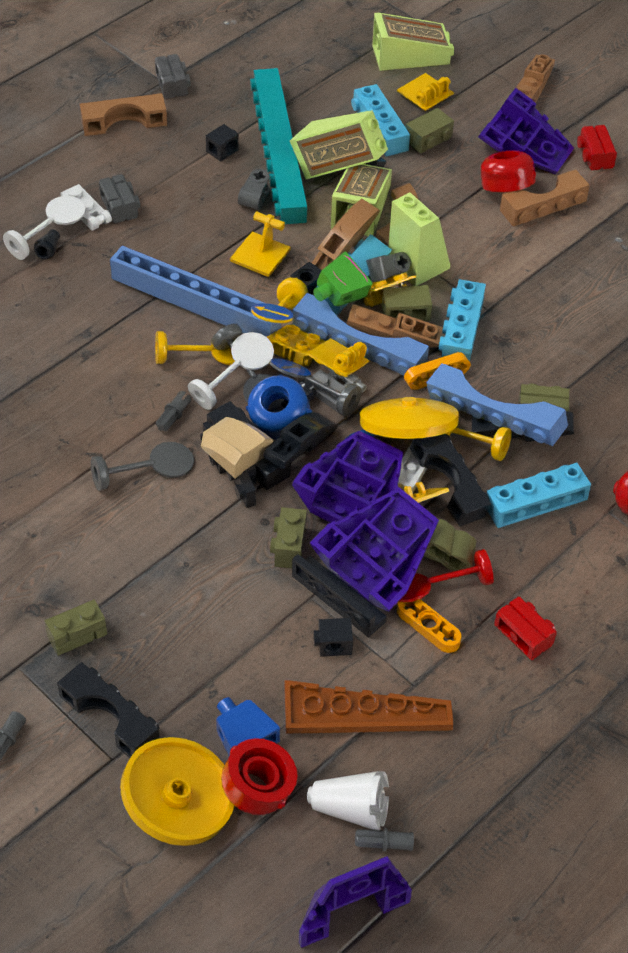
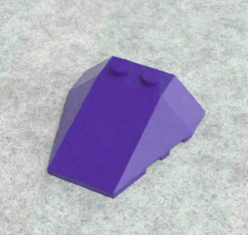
[478,88,574,175]
[292,431,403,523]
[310,487,439,612]
[299,856,412,948]

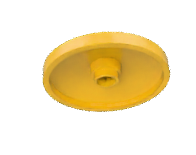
[360,397,459,439]
[120,737,234,846]

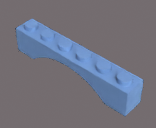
[293,293,429,376]
[426,363,568,446]

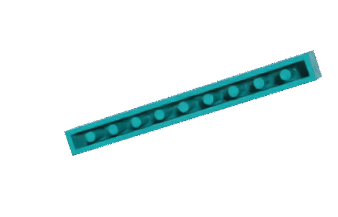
[250,68,307,225]

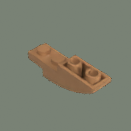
[516,54,555,103]
[312,198,380,270]
[346,304,443,348]

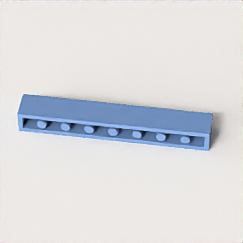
[110,246,282,337]

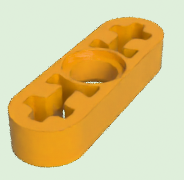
[404,352,471,390]
[397,599,461,653]

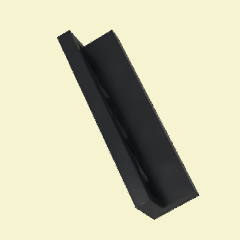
[292,554,387,638]

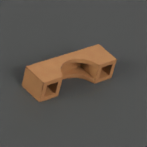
[80,93,167,136]
[500,169,590,227]

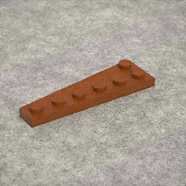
[284,680,453,734]

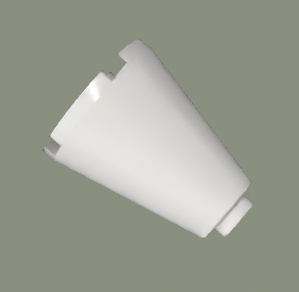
[307,771,389,831]

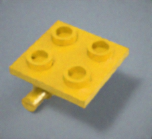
[230,211,291,277]

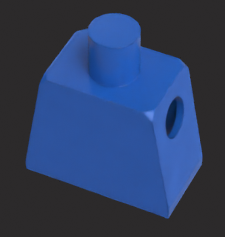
[216,697,280,756]

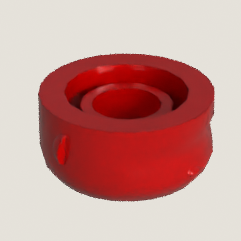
[480,150,536,192]
[221,738,298,815]

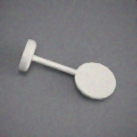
[3,196,86,260]
[188,332,274,410]

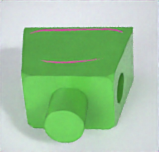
[313,251,373,307]

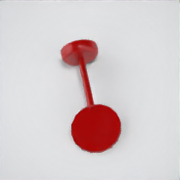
[399,549,494,602]

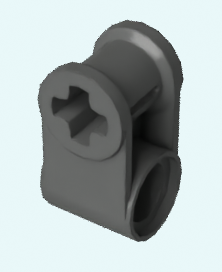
[238,169,270,210]
[366,252,411,282]

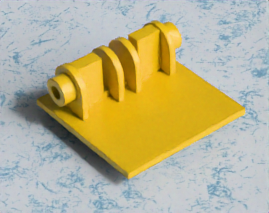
[397,73,454,111]
[364,273,416,307]
[267,325,325,366]
[307,338,370,377]

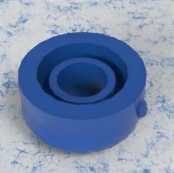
[246,375,312,440]

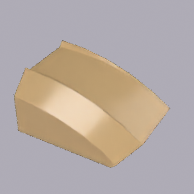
[201,417,273,478]

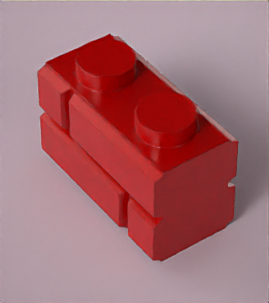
[577,125,617,170]
[494,596,557,660]

